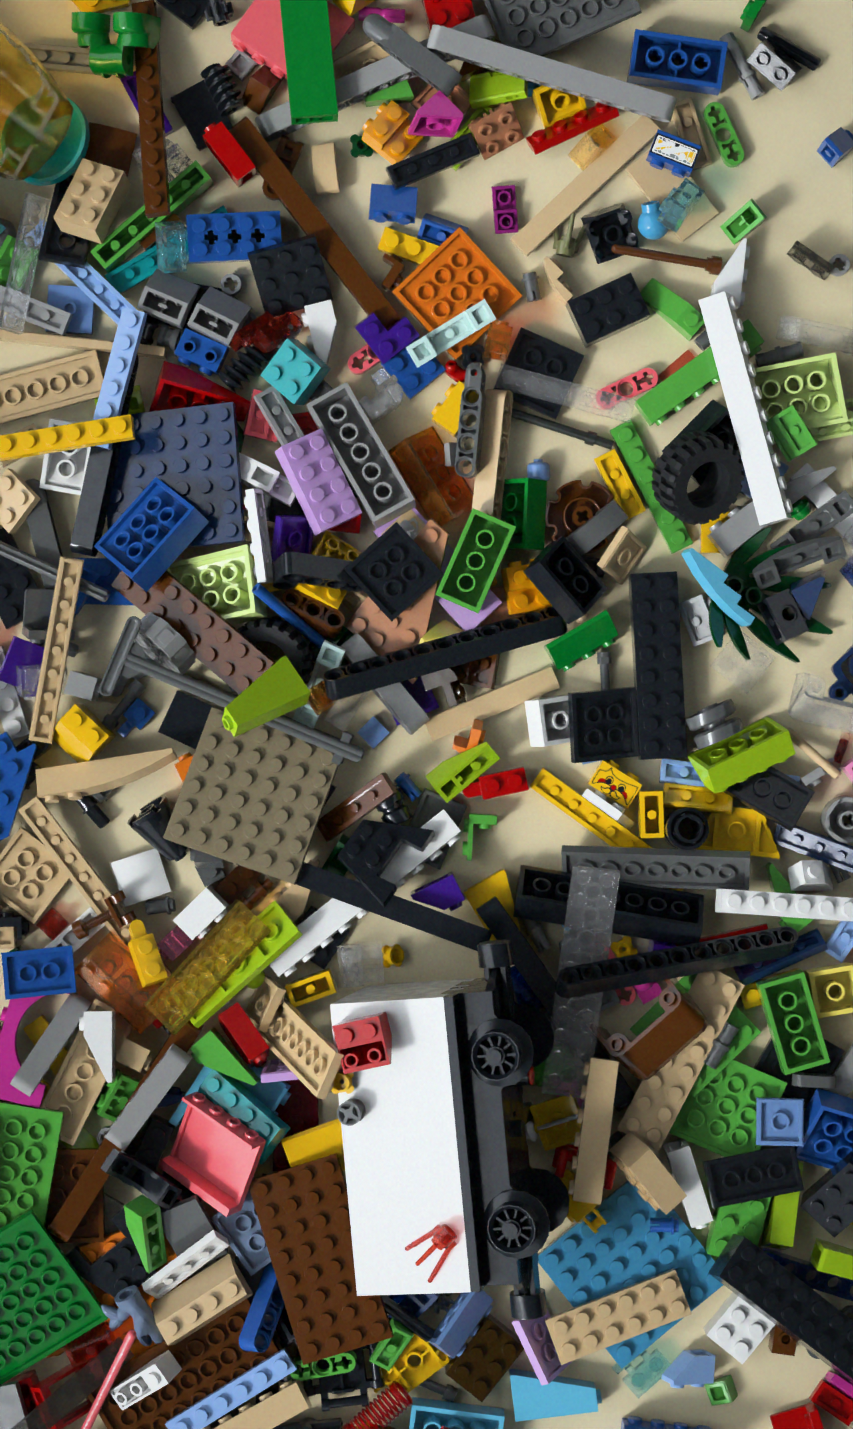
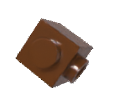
[768,1325,797,1356]

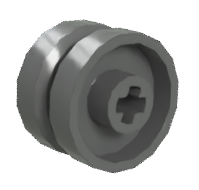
[685,699,745,749]

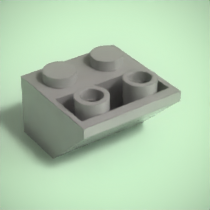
[136,269,200,330]
[187,286,252,349]

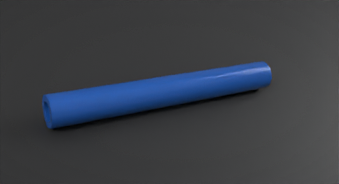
[252,583,326,648]

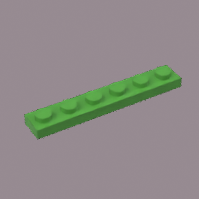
[609,420,693,554]

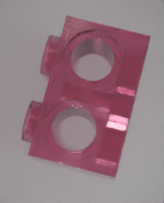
[157,925,198,961]

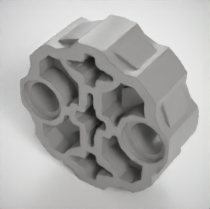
[136,612,196,675]

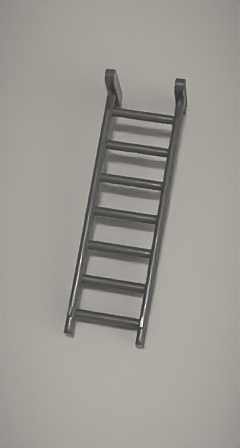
[99,616,365,766]

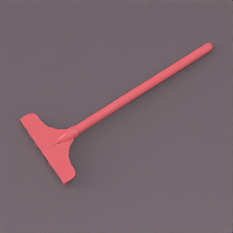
[81,1330,136,1429]

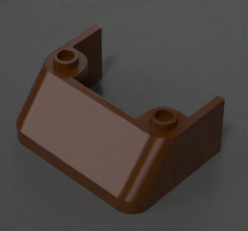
[589,978,708,1080]

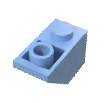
[662,1349,716,1388]

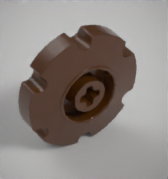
[545,480,618,555]

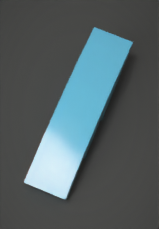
[681,548,755,627]

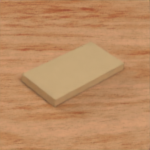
[625,150,719,242]

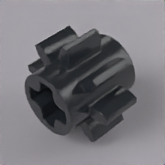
[204,0,234,26]
[429,1293,454,1315]

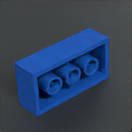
[627,29,728,96]
[186,211,282,264]

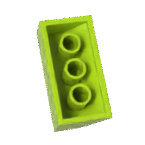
[687,716,796,793]

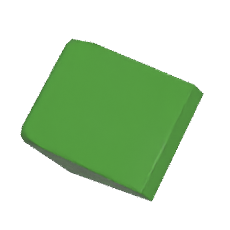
[704,1375,738,1406]

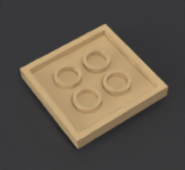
[0,827,70,924]

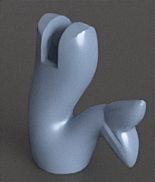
[101,1285,164,1346]

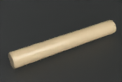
[788,727,842,780]

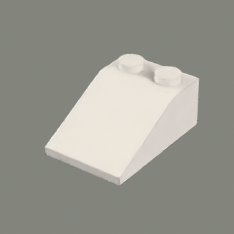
[39,418,91,495]
[525,695,570,747]
[79,1011,116,1083]

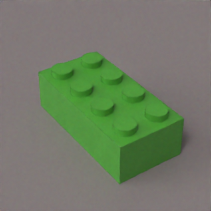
[435,508,516,614]
[756,969,830,1075]
[704,1197,771,1257]

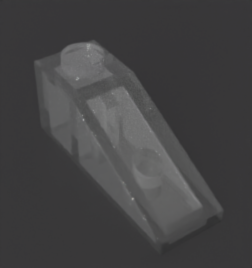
[324,691,370,732]

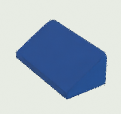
[417,213,469,246]

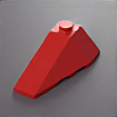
[149,361,251,422]

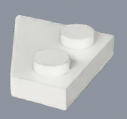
[582,788,635,830]

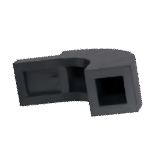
[100,1148,183,1210]

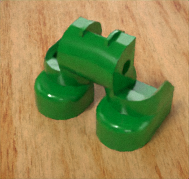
[71,12,161,79]

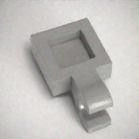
[800,758,841,788]

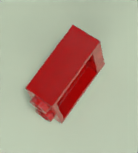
[203,121,257,188]
[218,1002,270,1068]
[30,1360,95,1429]

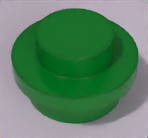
[791,499,811,521]

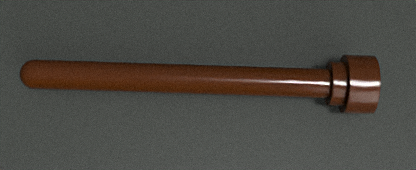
[611,244,722,275]

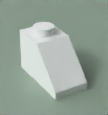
[787,860,833,891]

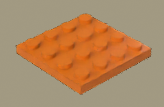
[392,227,522,360]

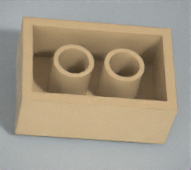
[54,158,131,244]
[609,1132,687,1215]

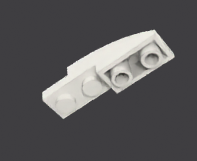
[239,453,296,507]

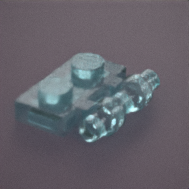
[612,1344,671,1399]

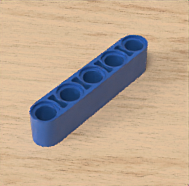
[239,1261,285,1353]

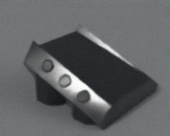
[581,203,639,264]

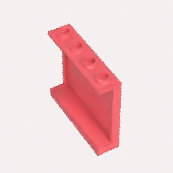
[231,0,355,80]
[158,1092,266,1217]

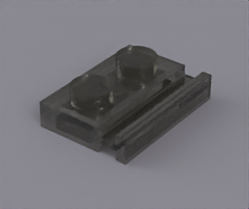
[787,241,835,280]

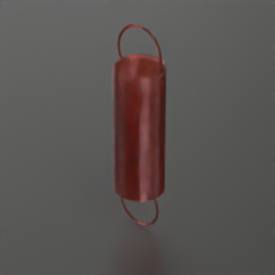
[831,732,850,767]

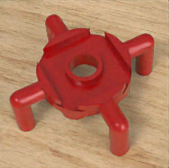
[552,1143,618,1190]

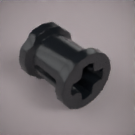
[140,315,160,345]

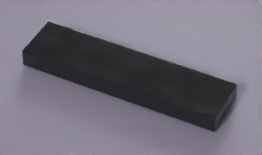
[386,133,480,190]

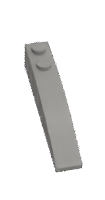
[707,466,837,558]

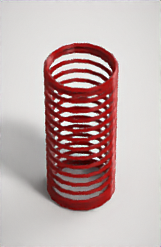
[342,1381,413,1429]

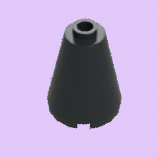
[128,796,188,862]

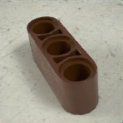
[280,589,345,638]

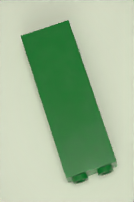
[280,0,338,125]

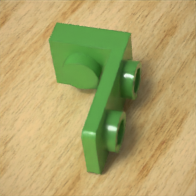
[462,813,497,861]

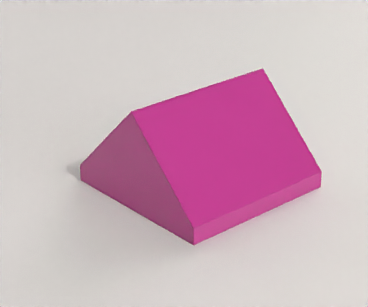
[408,90,463,138]

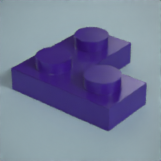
[354,312,420,364]

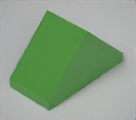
[720,199,766,245]

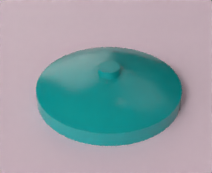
[2,93,90,186]

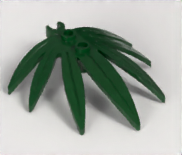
[709,527,833,663]

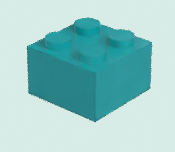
[260,338,331,405]

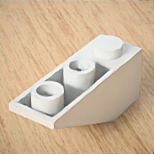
[711,238,750,312]
[301,300,337,365]
[109,1350,182,1410]

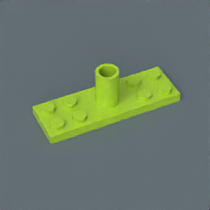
[171,900,303,1028]

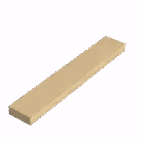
[425,666,560,741]

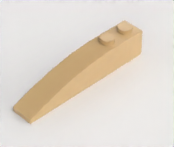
[35,748,177,804]

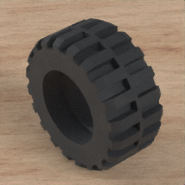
[652,430,744,525]
[228,616,314,692]

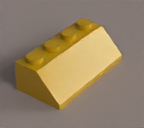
[281,1119,345,1171]

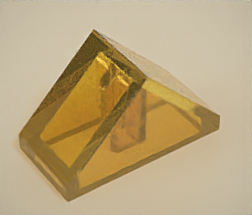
[568,124,617,171]

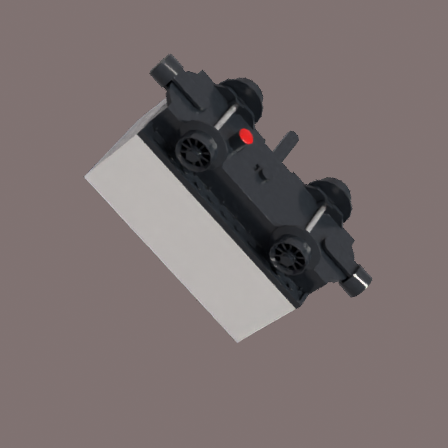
[330,940,570,1320]

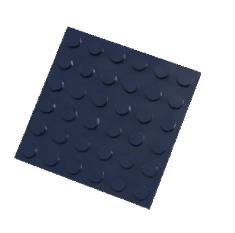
[107,402,246,548]

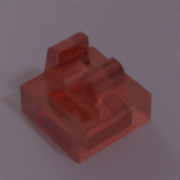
[36,907,69,940]

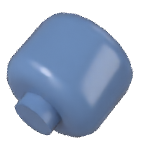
[527,459,550,481]

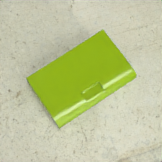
[469,71,528,109]

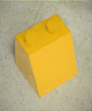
[53,704,116,763]

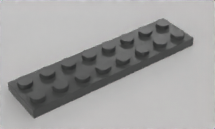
[561,845,750,891]

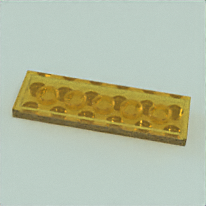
[144,900,272,1035]

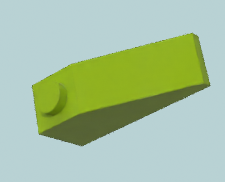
[425,742,501,803]

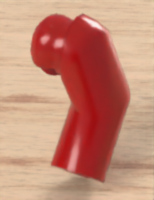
[445,360,477,383]

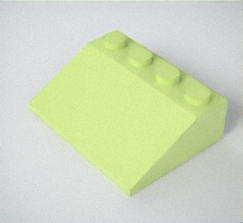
[753,352,848,429]
[167,544,267,625]

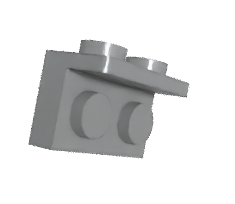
[679,593,725,647]

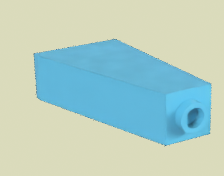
[509,1369,602,1422]

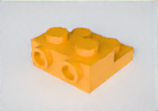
[361,100,425,164]
[501,559,552,615]

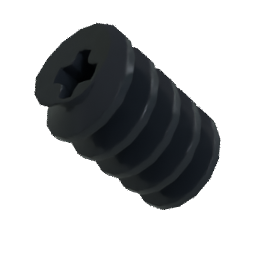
[200,63,246,117]
[218,344,269,394]

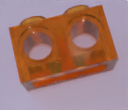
[483,320,513,362]

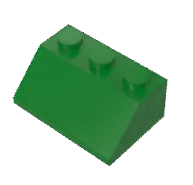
[501,478,547,551]
[544,610,619,672]

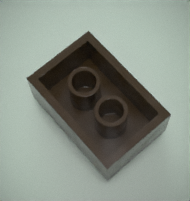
[445,1313,524,1402]

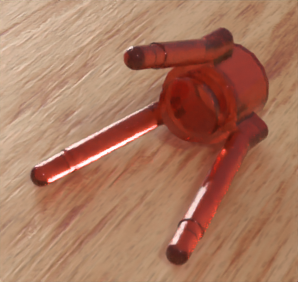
[405,1224,457,1283]

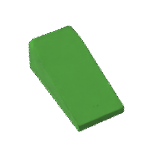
[365,80,414,107]
[369,1318,414,1371]

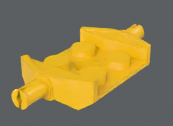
[372,1325,449,1393]

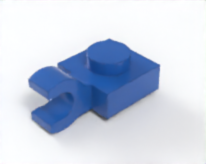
[117,698,156,738]

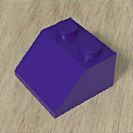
[411,872,465,911]

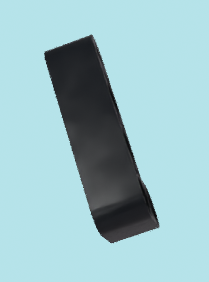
[273,552,363,592]

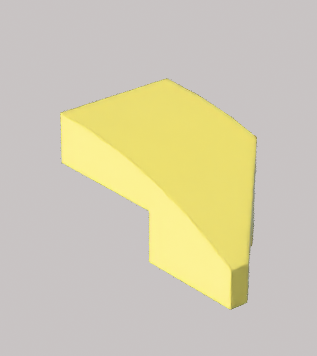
[419,620,464,644]

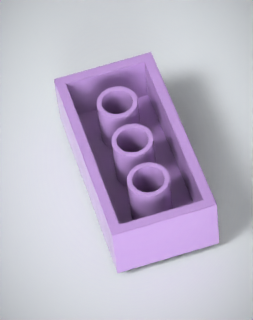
[275,428,362,536]

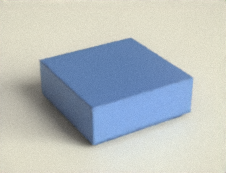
[357,716,390,749]

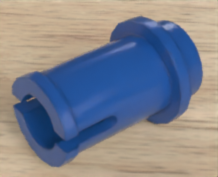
[394,772,423,802]
[650,1216,679,1235]

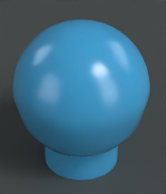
[638,201,670,240]

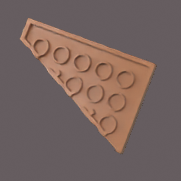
[344,519,450,684]

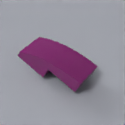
[492,185,518,234]

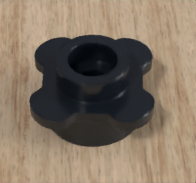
[461,345,484,368]

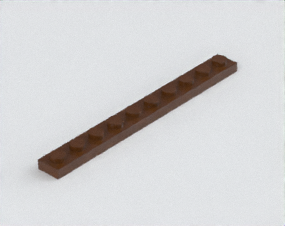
[131,0,171,219]

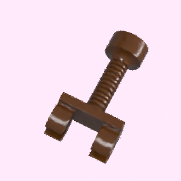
[71,890,137,940]

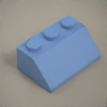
[428,1290,493,1359]

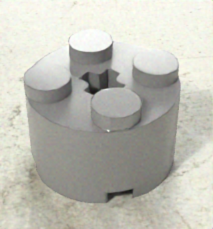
[820,796,853,843]

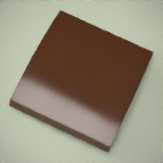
[84,122,137,177]
[459,653,501,689]

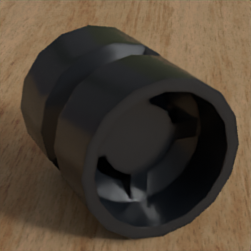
[376,788,413,825]

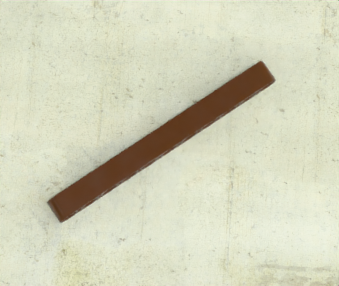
[229,117,400,330]
[47,1013,204,1243]

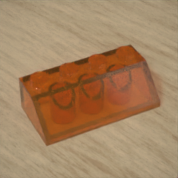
[388,426,473,527]
[75,931,174,1034]

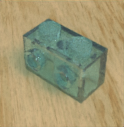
[657,178,705,233]
[155,221,189,273]

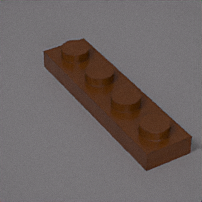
[317,772,397,842]

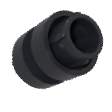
[664,808,709,850]

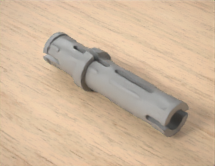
[719,32,765,101]

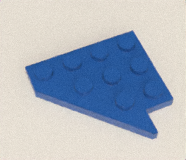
[0,732,38,841]

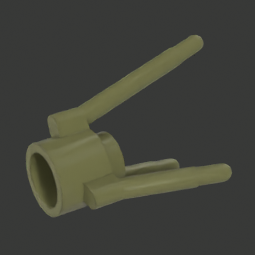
[553,212,586,258]

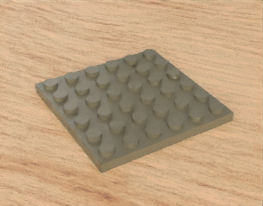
[163,707,339,885]

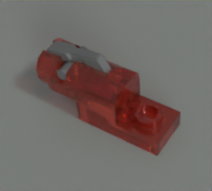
[229,311,303,353]

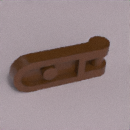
[262,135,304,201]

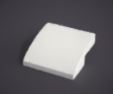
[110,848,171,907]

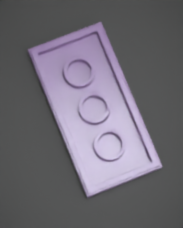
[260,1059,298,1083]

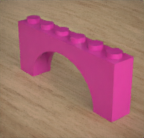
[0,971,76,1108]

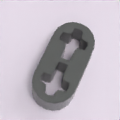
[792,1072,836,1088]

